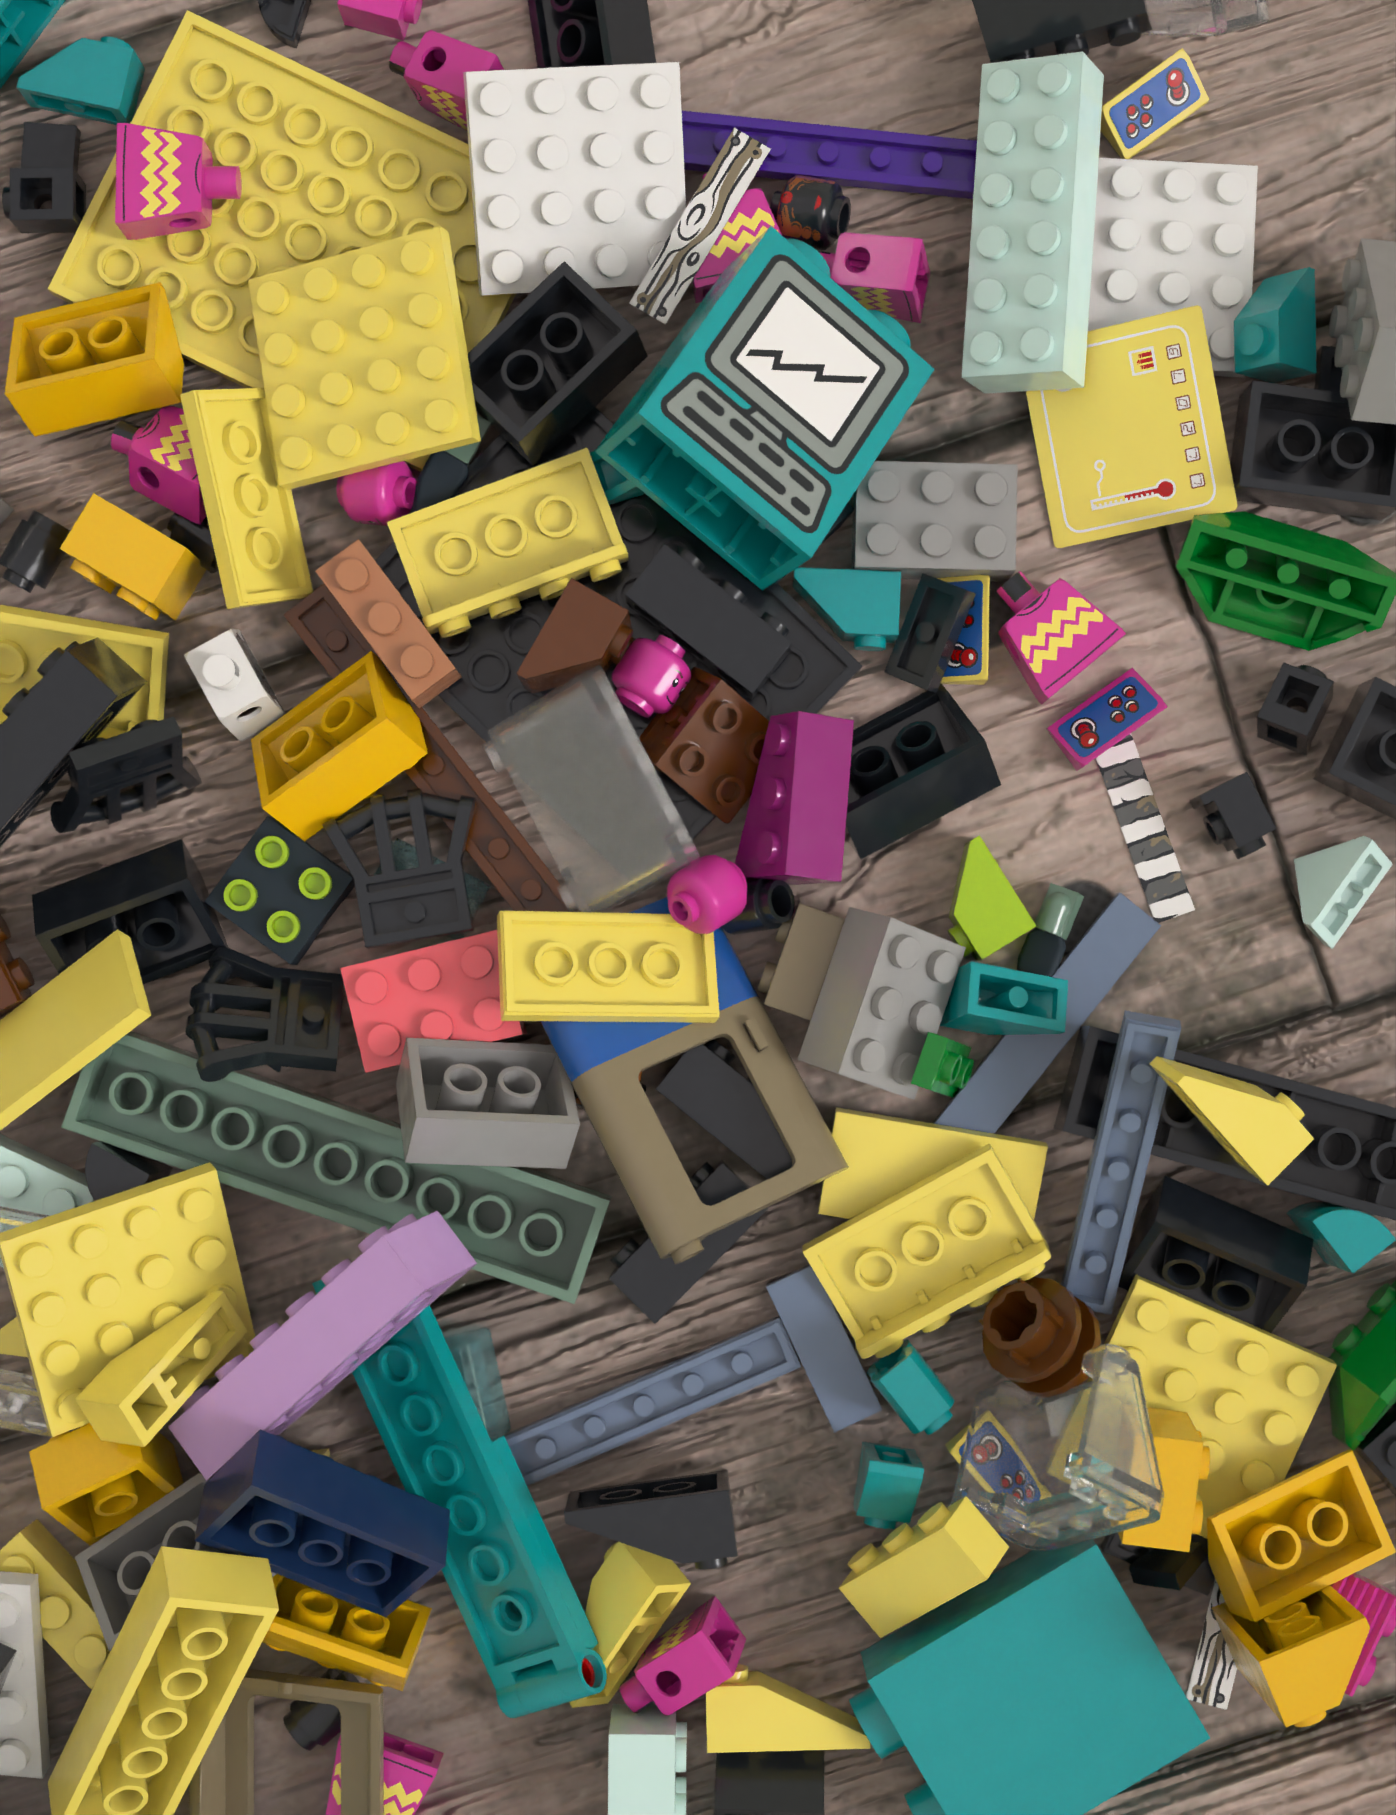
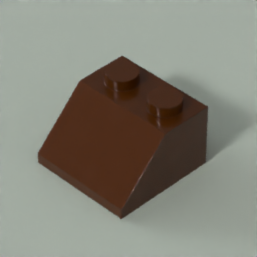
[516,578,635,693]

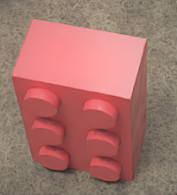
[340,930,527,1073]

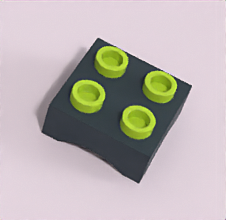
[204,816,355,965]

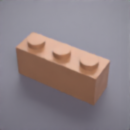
[315,539,461,709]

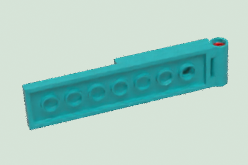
[312,1279,607,1718]

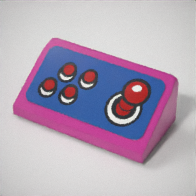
[1047,667,1168,771]

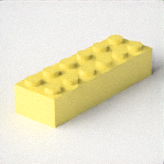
[48,1546,279,1815]

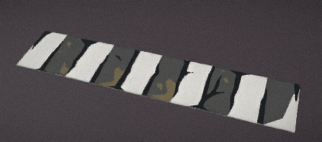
[1096,733,1195,923]

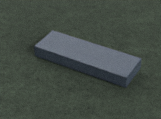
[766,1264,882,1433]

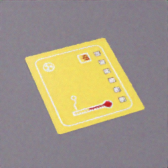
[1026,305,1238,548]

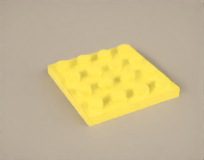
[248,226,481,490]
[0,1162,255,1437]
[1049,1275,1337,1539]

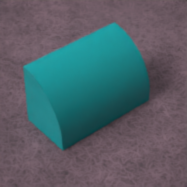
[1287,1202,1396,1274]

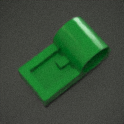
[911,1032,973,1097]

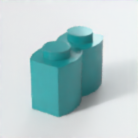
[867,1339,955,1435]

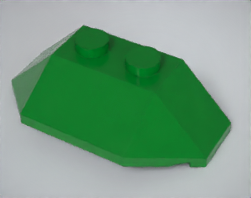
[1176,511,1396,651]
[1328,1280,1396,1451]

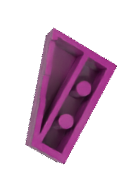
[735,711,854,885]

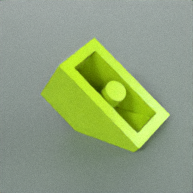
[947,835,1036,961]

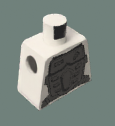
[184,629,286,742]

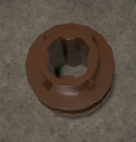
[979,1277,1102,1397]

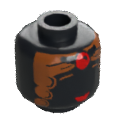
[770,175,851,250]

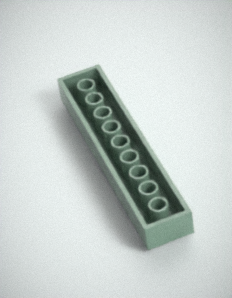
[61,1031,612,1304]

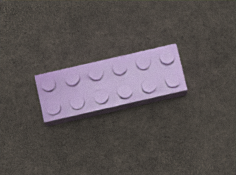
[168,1211,477,1480]

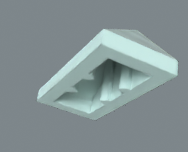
[1294,836,1393,949]

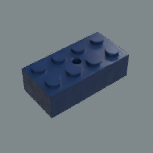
[194,1429,450,1617]

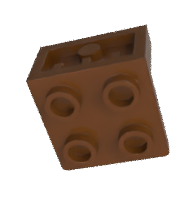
[630,666,769,824]

